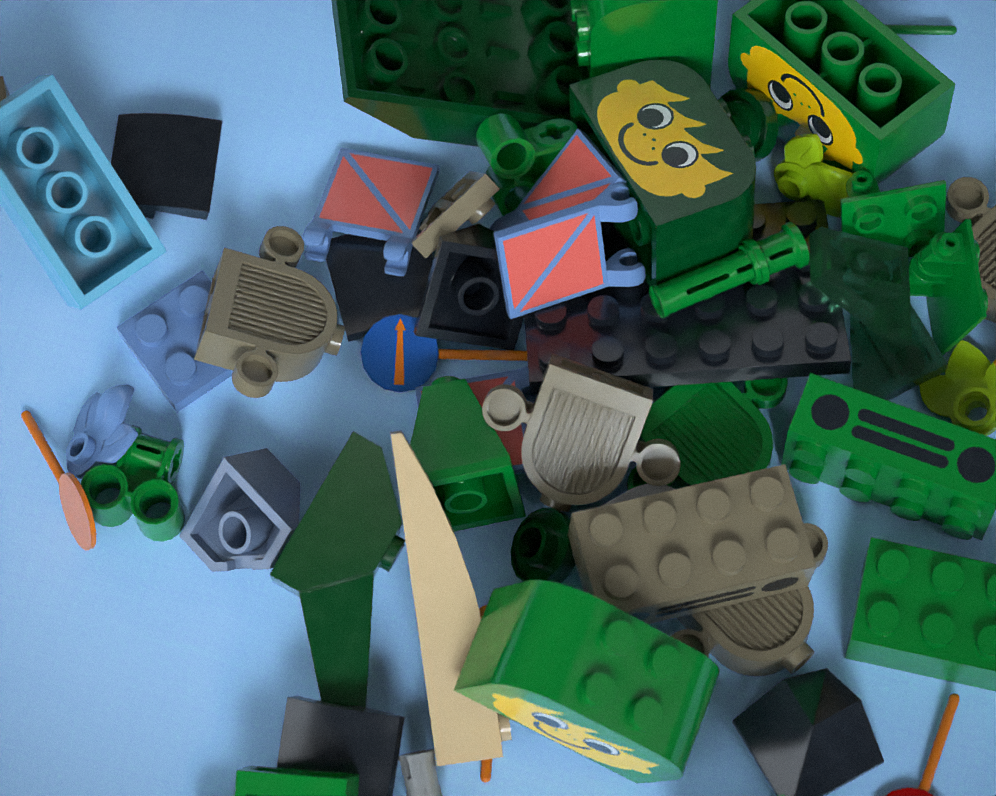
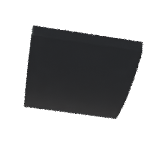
[110,113,223,220]
[325,221,434,342]
[277,696,405,796]

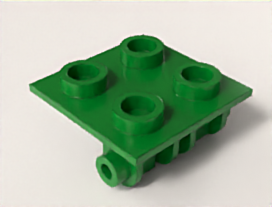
[841,171,946,270]
[896,219,988,358]

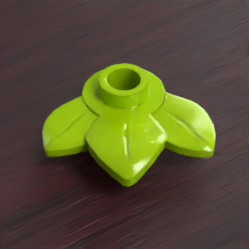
[774,134,854,218]
[919,340,996,436]

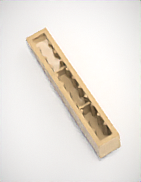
[391,430,512,766]

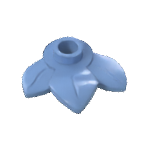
[66,385,138,479]

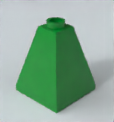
[410,376,526,532]

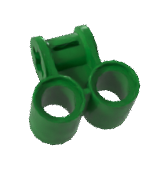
[476,113,577,216]
[81,425,185,542]

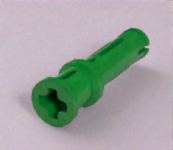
[649,221,810,318]

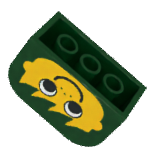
[569,60,756,287]

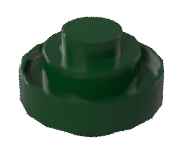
[719,88,779,162]
[510,508,576,584]

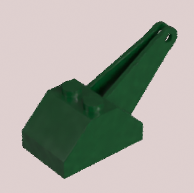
[269,431,405,707]

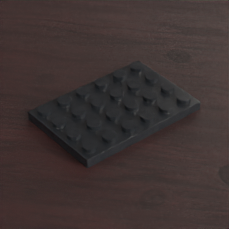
[524,200,851,395]

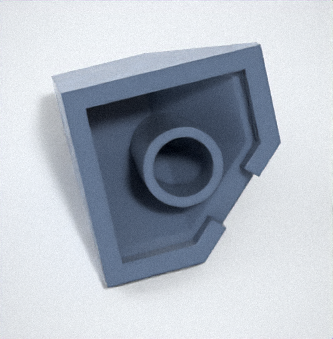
[180,448,300,572]

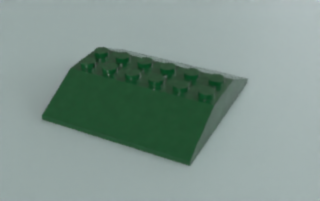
[331,0,590,149]

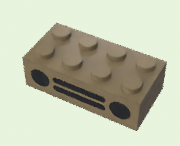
[568,464,817,624]

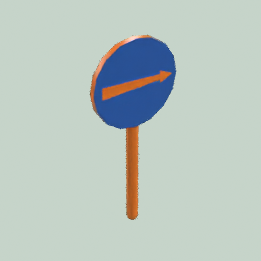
[360,314,527,392]

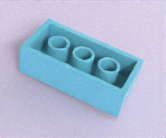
[0,74,167,310]

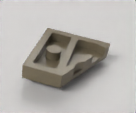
[411,171,499,258]

